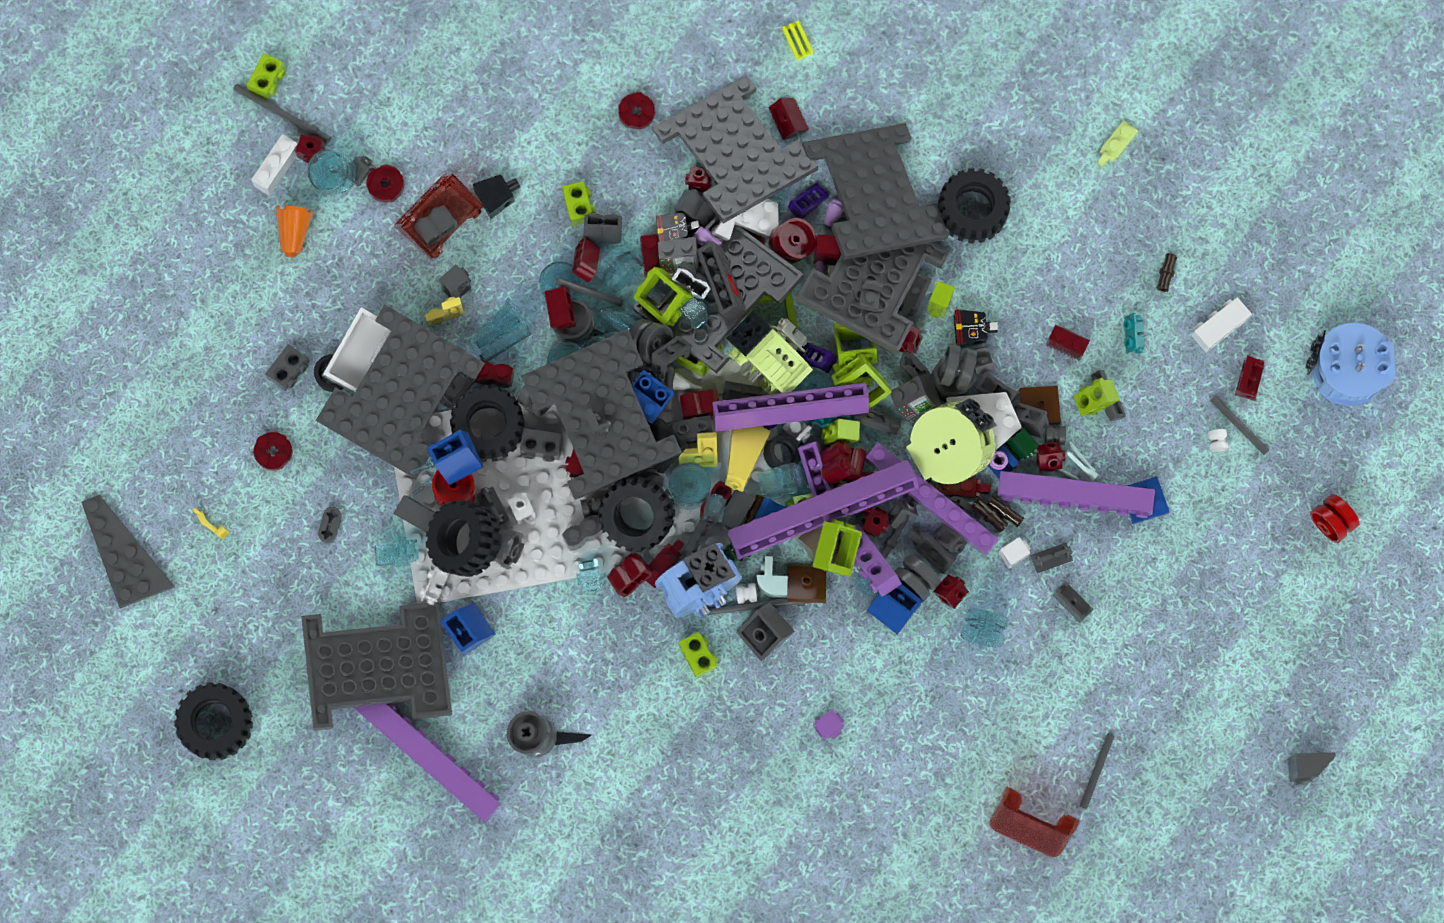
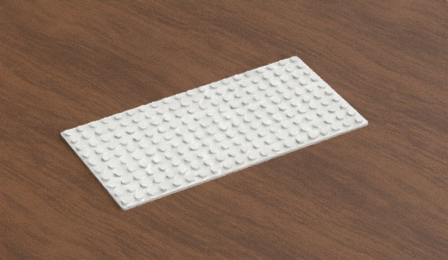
[394,359,790,604]

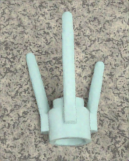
[1057,442,1099,482]

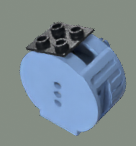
[1305,323,1395,406]
[655,542,742,618]

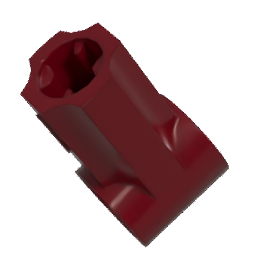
[842,447,866,484]

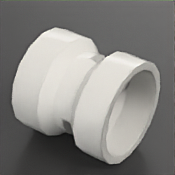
[1208,429,1229,452]
[735,583,757,604]

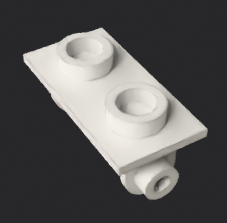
[771,318,808,352]
[419,567,449,605]

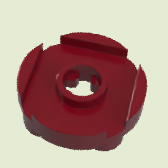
[618,92,655,130]
[366,165,405,203]
[253,432,293,471]

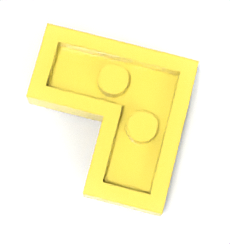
[425,297,464,326]
[679,432,718,469]

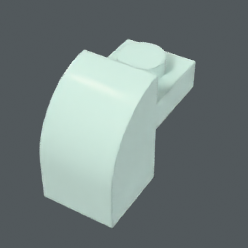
[756,556,788,598]

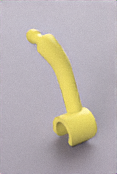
[193,508,229,539]

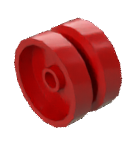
[432,470,476,507]
[1310,494,1360,543]

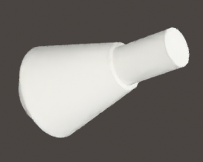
[673,372,703,392]

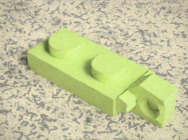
[1097,120,1138,167]

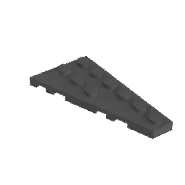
[81,495,175,609]

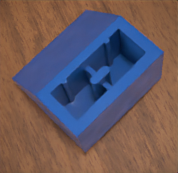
[632,370,675,426]
[427,430,483,485]
[867,584,923,635]
[440,603,496,656]

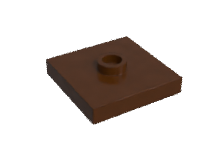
[1019,386,1061,425]
[787,566,826,603]

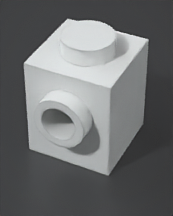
[507,492,536,525]
[998,537,1030,569]

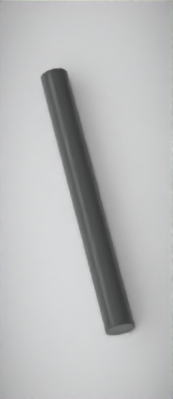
[555,278,623,307]
[1210,396,1269,455]
[1080,734,1115,809]

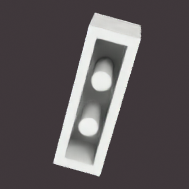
[251,134,298,196]
[1191,297,1252,353]

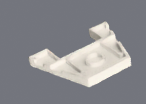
[712,199,778,249]
[946,392,1022,451]

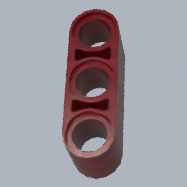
[572,237,600,283]

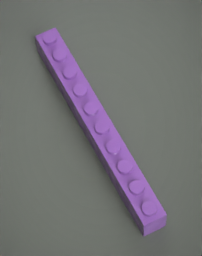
[727,460,919,560]
[353,703,501,823]

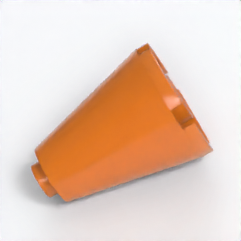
[275,205,314,257]

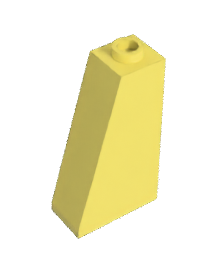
[725,426,771,492]

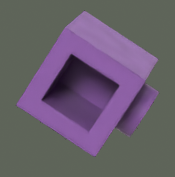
[813,710,844,741]

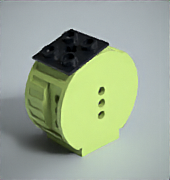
[726,311,813,395]
[906,398,997,484]

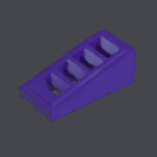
[788,183,829,219]
[796,342,837,373]

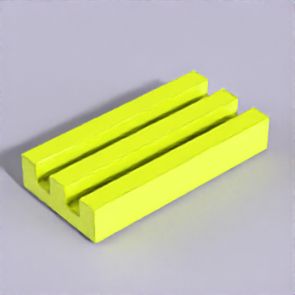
[782,20,813,61]

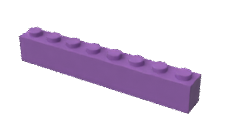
[712,383,869,432]
[865,443,998,557]
[998,471,1155,518]

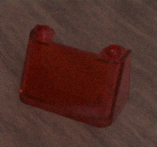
[394,173,484,259]
[989,787,1080,858]

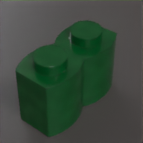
[1005,428,1039,460]

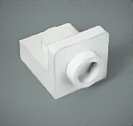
[782,421,812,444]

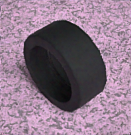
[314,354,344,392]
[763,434,801,472]

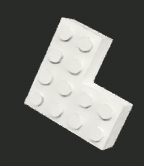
[322,307,391,393]

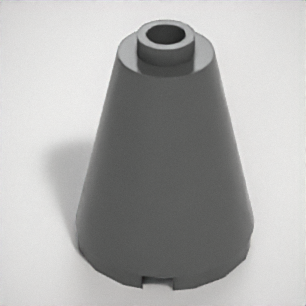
[469,529,525,570]

